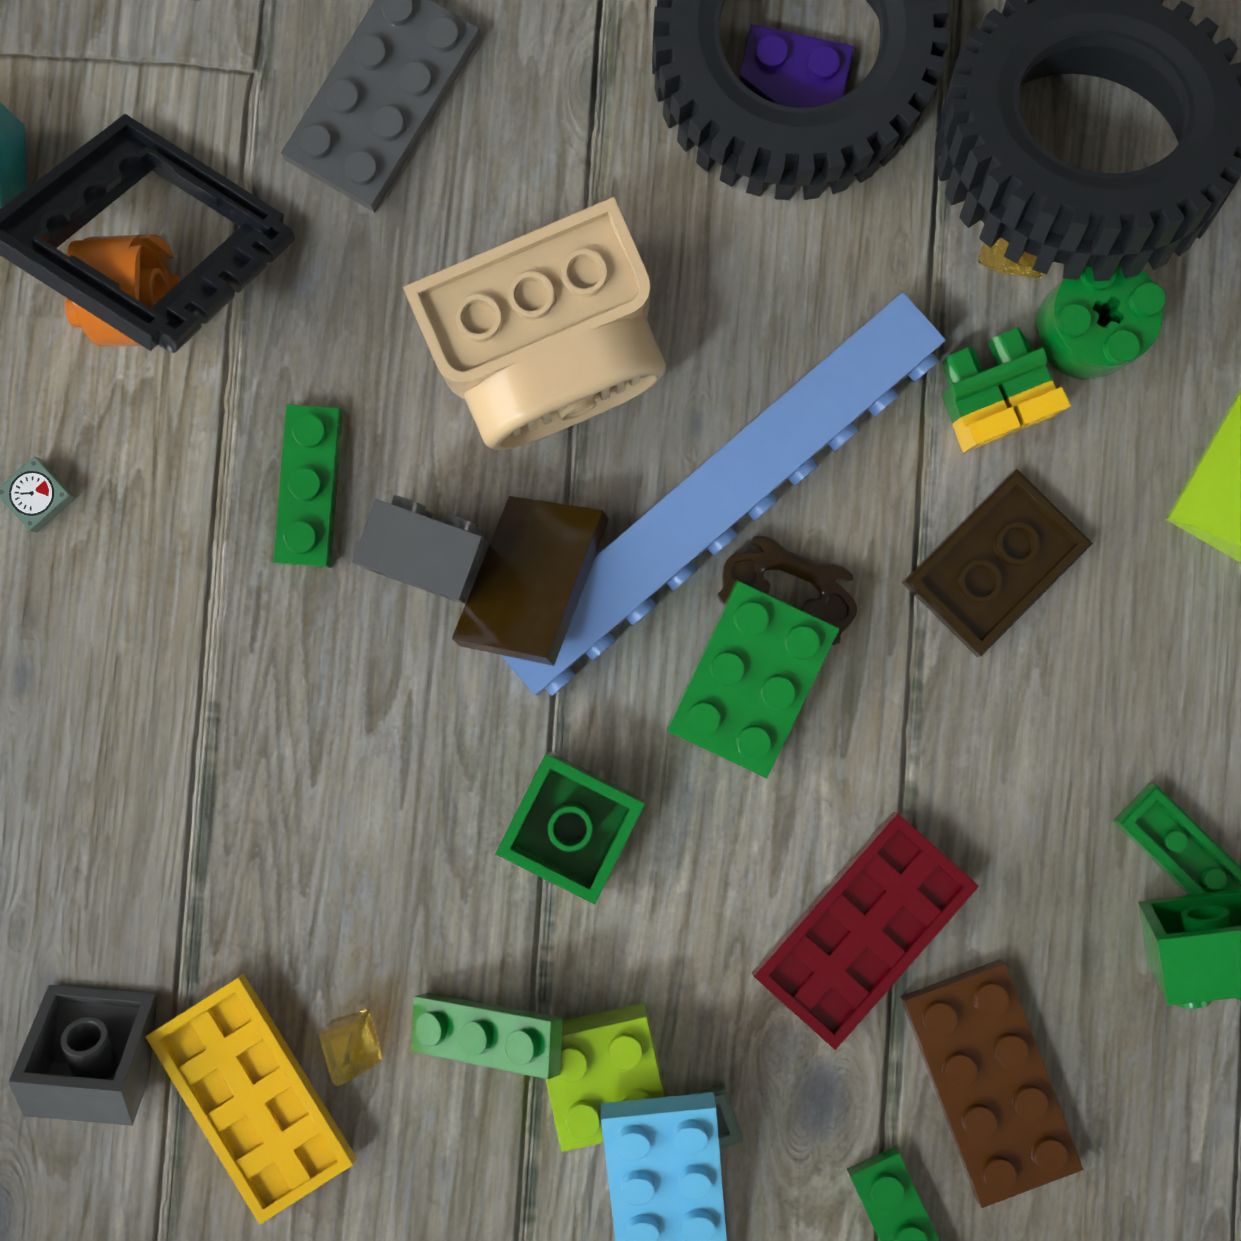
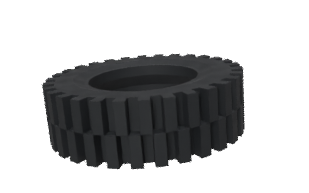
[652,0,950,200]
[935,0,1241,281]

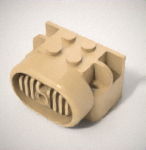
[403,197,666,450]

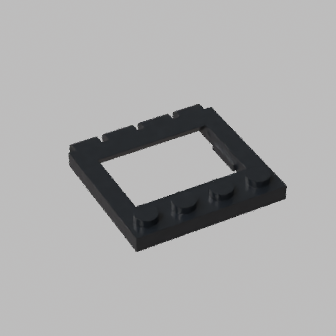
[0,114,295,353]

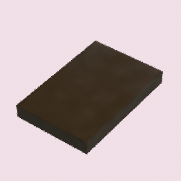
[901,469,1093,657]
[452,496,609,666]

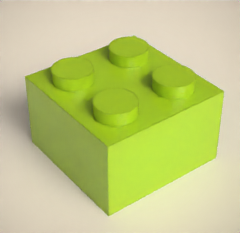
[546,1002,666,1152]

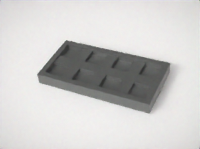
[281,0,481,213]

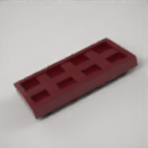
[752,812,979,1050]

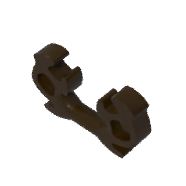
[717,536,857,645]

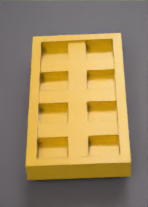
[145,974,357,1225]

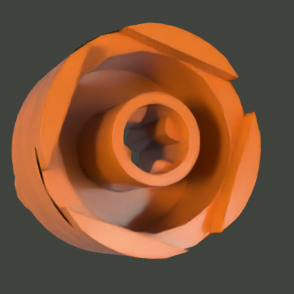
[65,234,181,347]

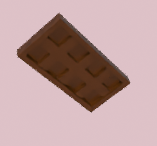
[900,959,1084,1208]

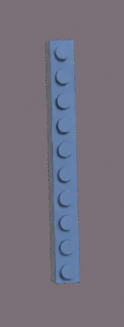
[500,292,946,696]

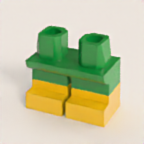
[941,327,1071,453]

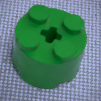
[1035,264,1166,380]

